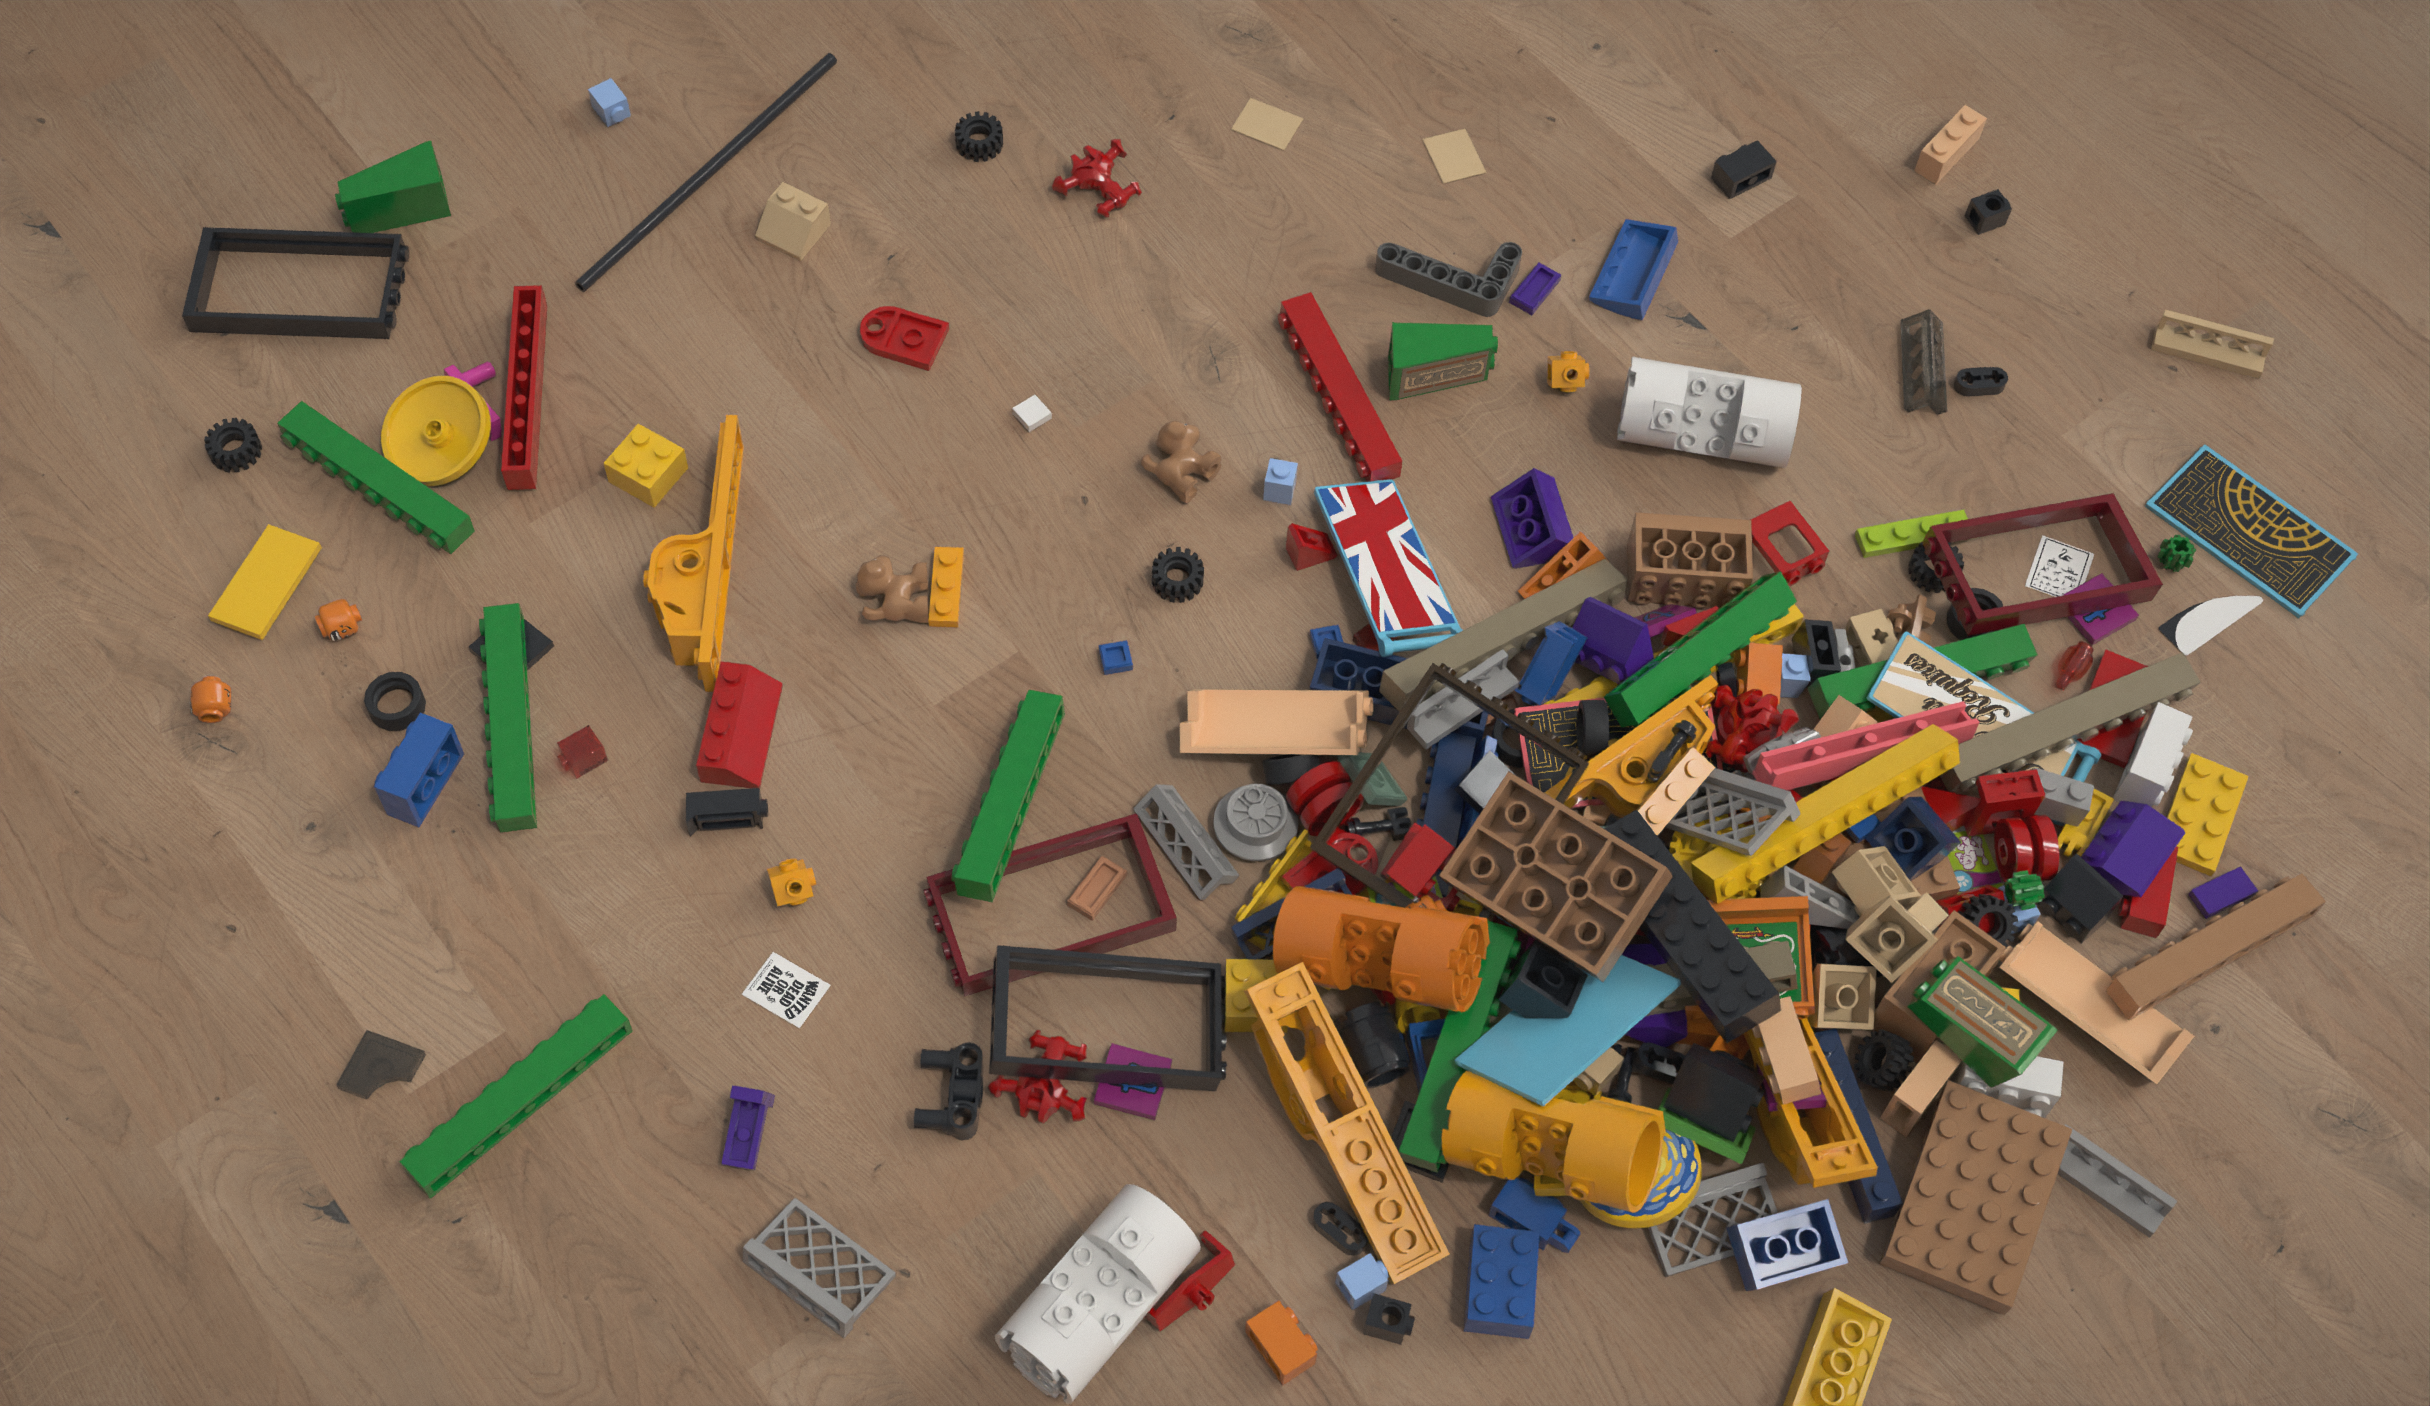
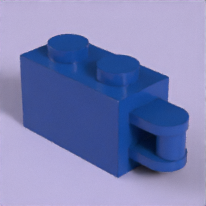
[1489,1178,1581,1253]

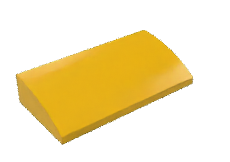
[1783,1288,1892,1406]

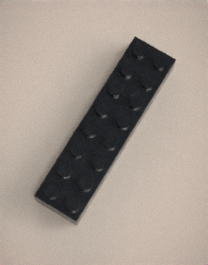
[1604,809,1781,1043]

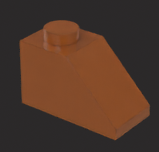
[1793,833,1852,885]

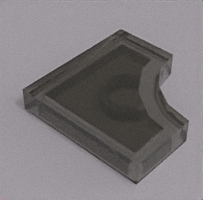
[336,1030,426,1100]

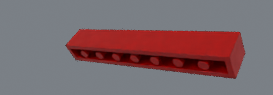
[501,285,547,490]
[1278,292,1403,482]

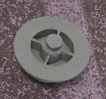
[1214,784,1298,861]

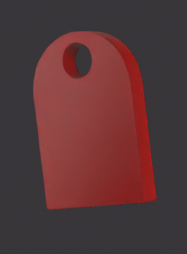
[860,306,949,371]
[1281,833,1378,896]

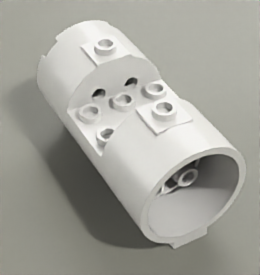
[1617,357,1801,468]
[995,1184,1201,1404]

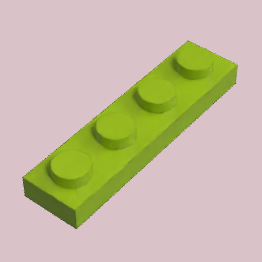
[1855,509,1968,558]

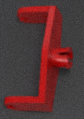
[1145,1230,1235,1331]

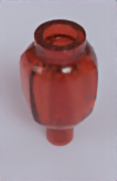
[2055,641,2094,690]

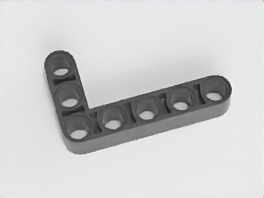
[1375,242,1522,317]

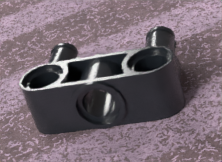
[914,1042,984,1141]

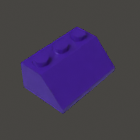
[1491,468,1574,569]
[1572,597,1654,684]
[2081,801,2185,897]
[1622,944,1687,1048]

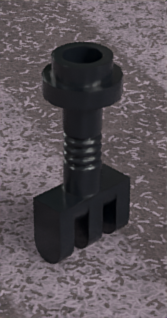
[1647,720,1697,783]
[1344,807,1411,841]
[1607,1044,1646,1103]

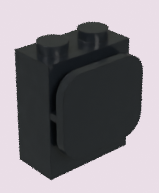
[1663,1043,1765,1142]

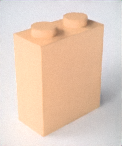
[1880,1040,1962,1137]

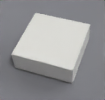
[1013,395,1052,432]

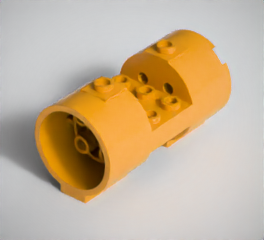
[1442,1070,1666,1213]

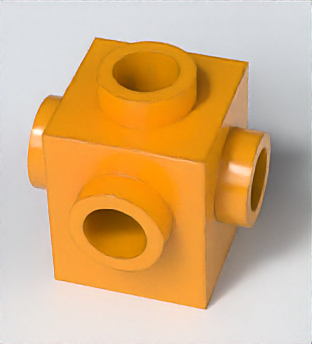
[1547,351,1590,392]
[767,858,817,907]

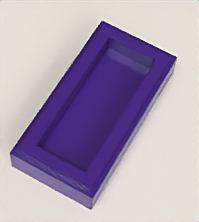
[1509,262,1562,316]
[2188,866,2258,919]

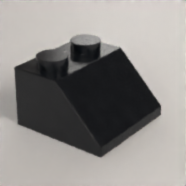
[2038,854,2123,944]
[1499,939,1588,1018]

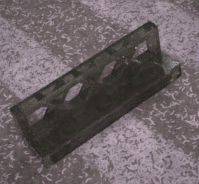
[1900,309,1947,415]

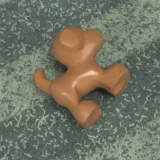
[1141,421,1221,503]
[855,555,929,623]

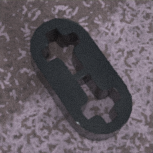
[1954,367,2008,396]
[1716,661,1737,709]
[1631,1042,1686,1084]
[1313,1202,1368,1256]

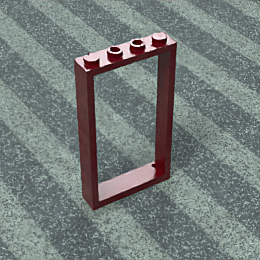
[1922,493,2163,636]
[923,813,1177,997]

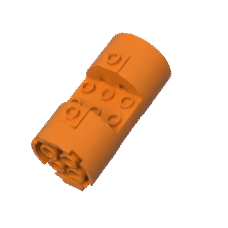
[1273,886,1490,1012]

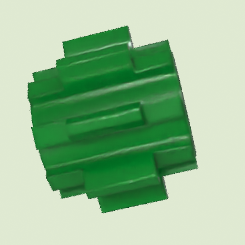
[2157,535,2196,572]
[2004,870,2044,910]

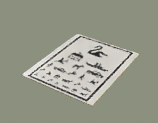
[2025,535,2094,597]

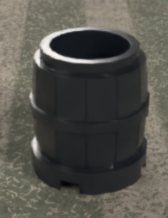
[1810,928,1883,978]
[1333,1001,1411,1089]

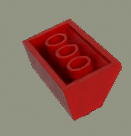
[696,661,783,788]

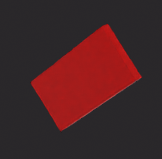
[2077,649,2148,768]

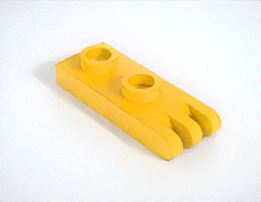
[2058,788,2114,857]

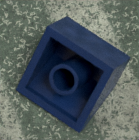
[1865,797,1961,881]

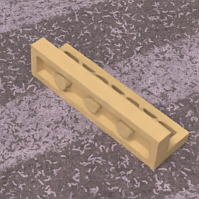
[2151,309,2274,379]

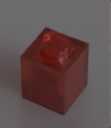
[557,725,608,779]

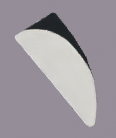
[2159,596,2263,655]

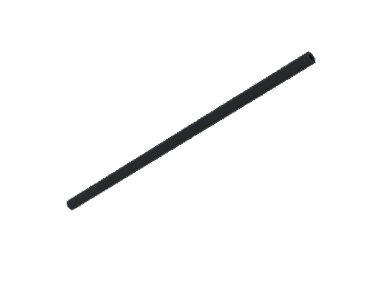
[575,53,837,292]

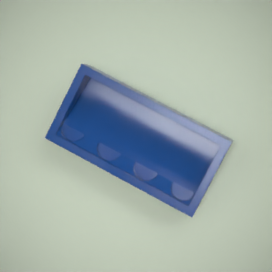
[1589,219,1678,320]

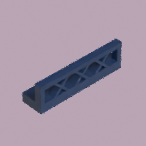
[1231,867,1352,960]

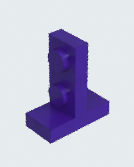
[721,1085,775,1170]

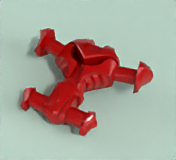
[1052,139,1142,218]
[1706,685,1799,772]
[988,1030,1087,1123]

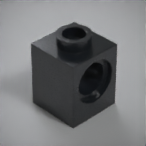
[1964,189,2012,235]
[1363,1293,1415,1345]

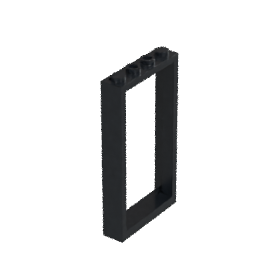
[182,227,409,339]
[989,945,1227,1091]

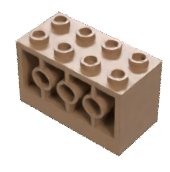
[1627,512,1753,608]
[1872,910,2006,1064]

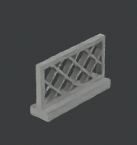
[1665,768,1801,856]
[1648,1163,1778,1277]
[743,1198,896,1338]

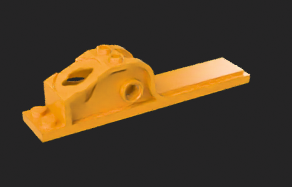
[643,415,744,692]
[1544,675,1718,818]
[1244,962,1450,1285]
[1744,1018,1878,1188]

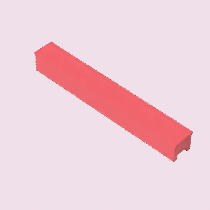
[1752,701,1980,790]

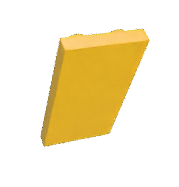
[208,524,322,640]

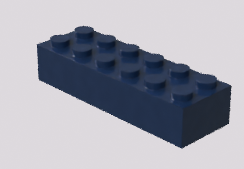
[1309,638,1489,747]

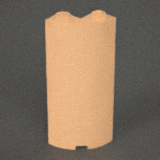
[1180,689,1373,755]
[1999,922,2195,1084]

